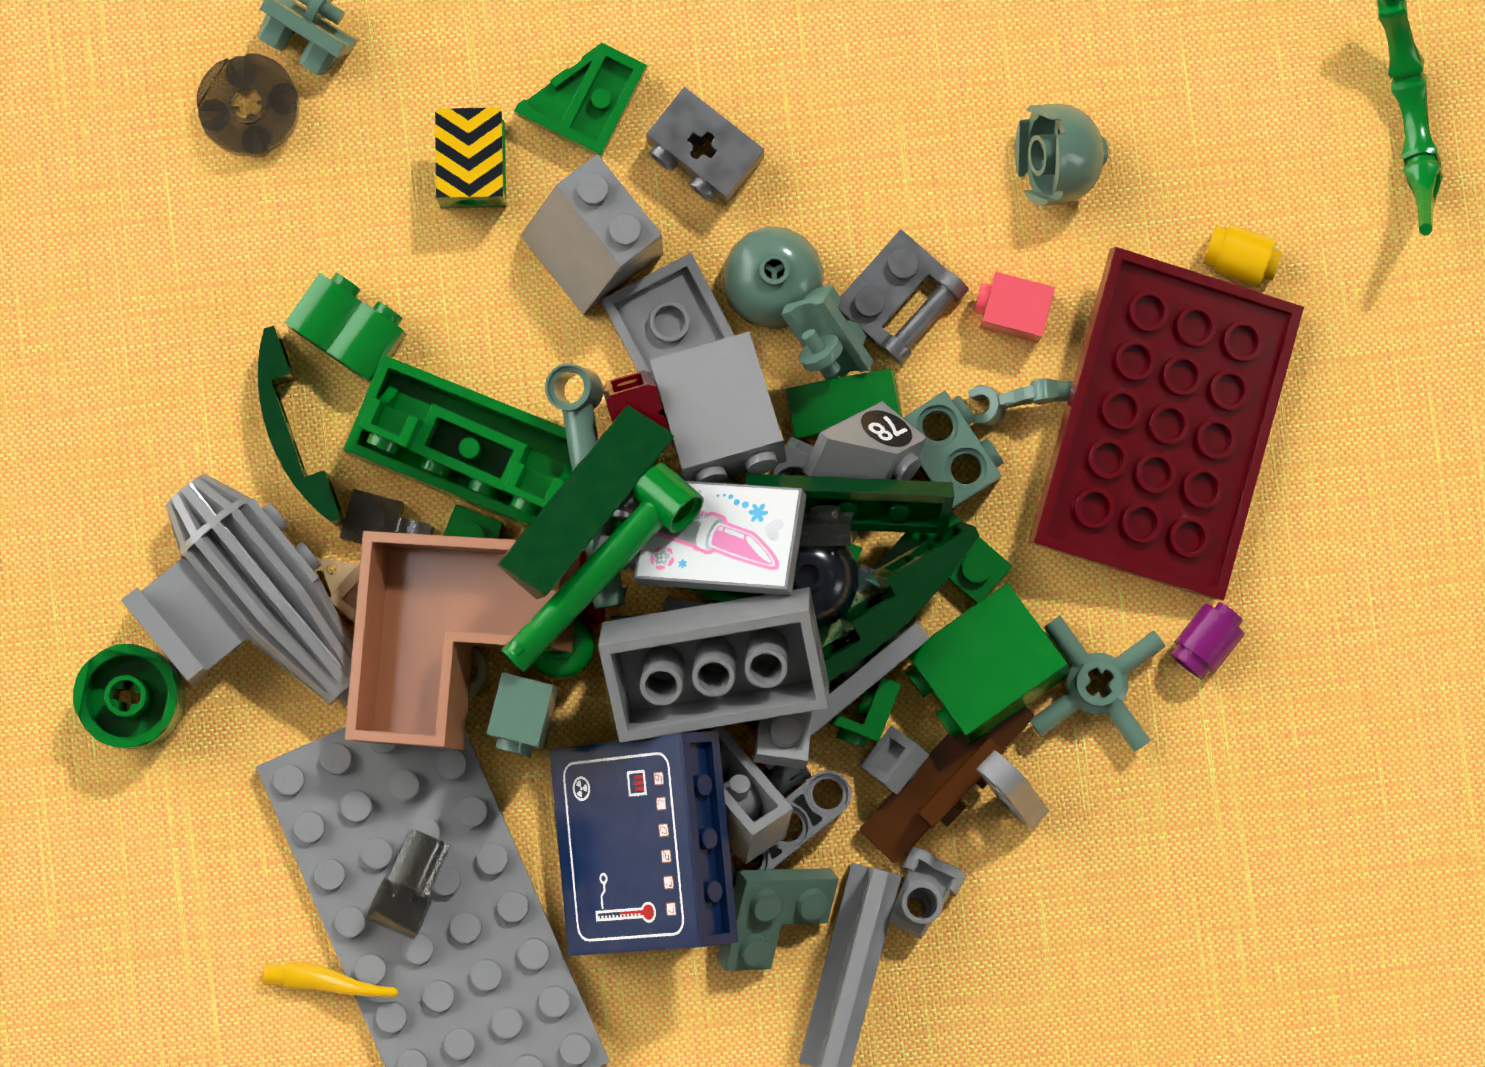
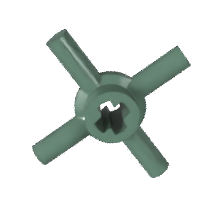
[1029,615,1165,752]

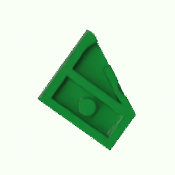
[514,42,647,158]

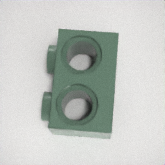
[903,390,1004,510]

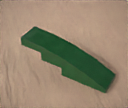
[822,521,980,682]

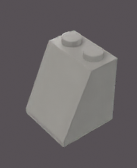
[521,154,663,315]
[650,331,787,483]

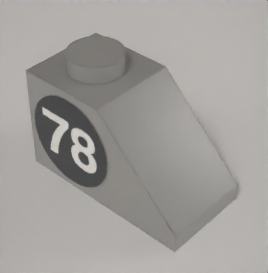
[803,401,927,480]

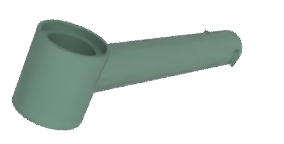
[545,364,628,609]

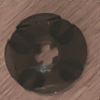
[197,53,300,158]

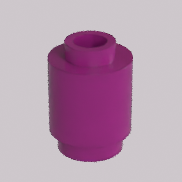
[1170,602,1245,680]

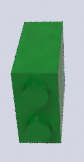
[906,583,1069,746]

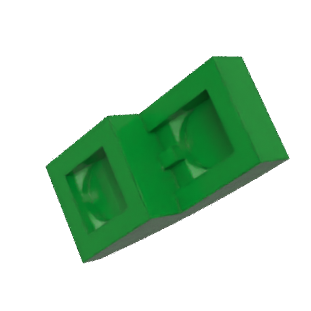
[786,369,903,439]

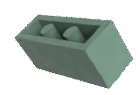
[486,672,560,757]

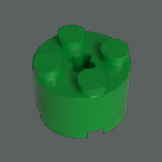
[73,644,186,749]

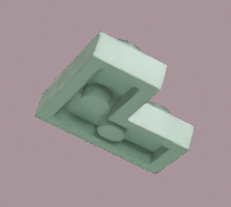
[717,868,839,971]

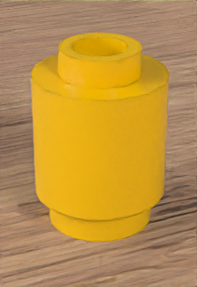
[1203,224,1282,288]

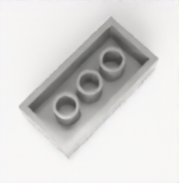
[598,587,829,743]

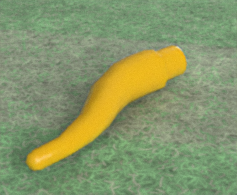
[263,962,399,997]

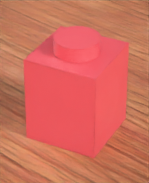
[974,272,1055,343]

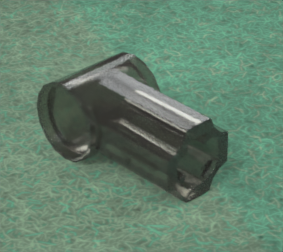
[366,828,452,940]

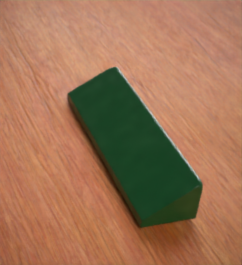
[497,405,674,599]

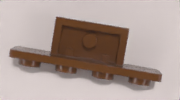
[860,706,1034,863]

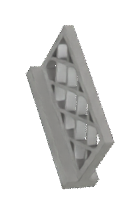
[798,862,901,1067]

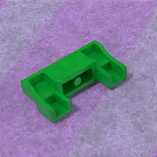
[358,386,572,517]

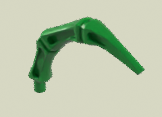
[1376,0,1443,236]

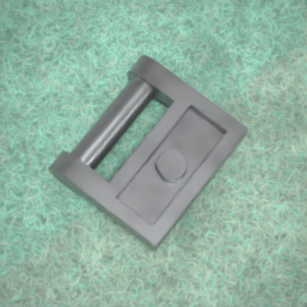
[838,229,969,365]

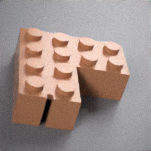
[345,531,580,750]

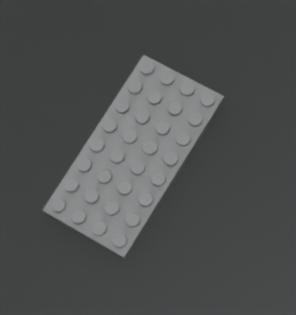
[256,727,610,1067]

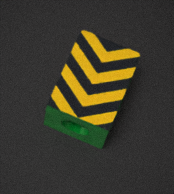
[435,107,506,208]

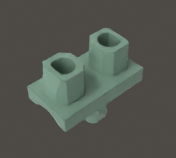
[258,0,358,76]
[781,285,873,380]

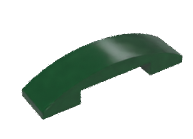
[258,325,346,526]

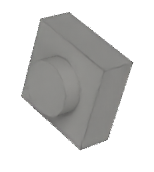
[859,726,929,795]

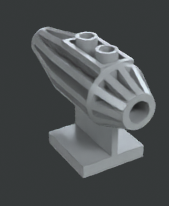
[121,474,353,706]

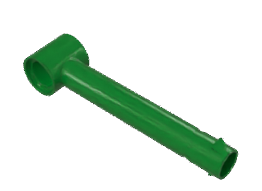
[501,463,704,672]

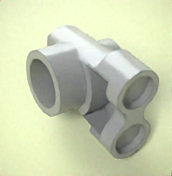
[888,847,967,939]

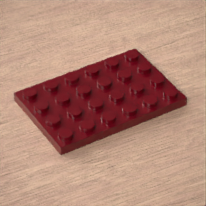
[1028,247,1304,601]

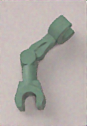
[968,378,1073,427]

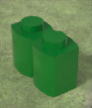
[285,272,407,384]

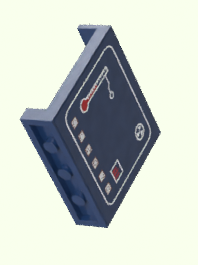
[549,731,738,956]

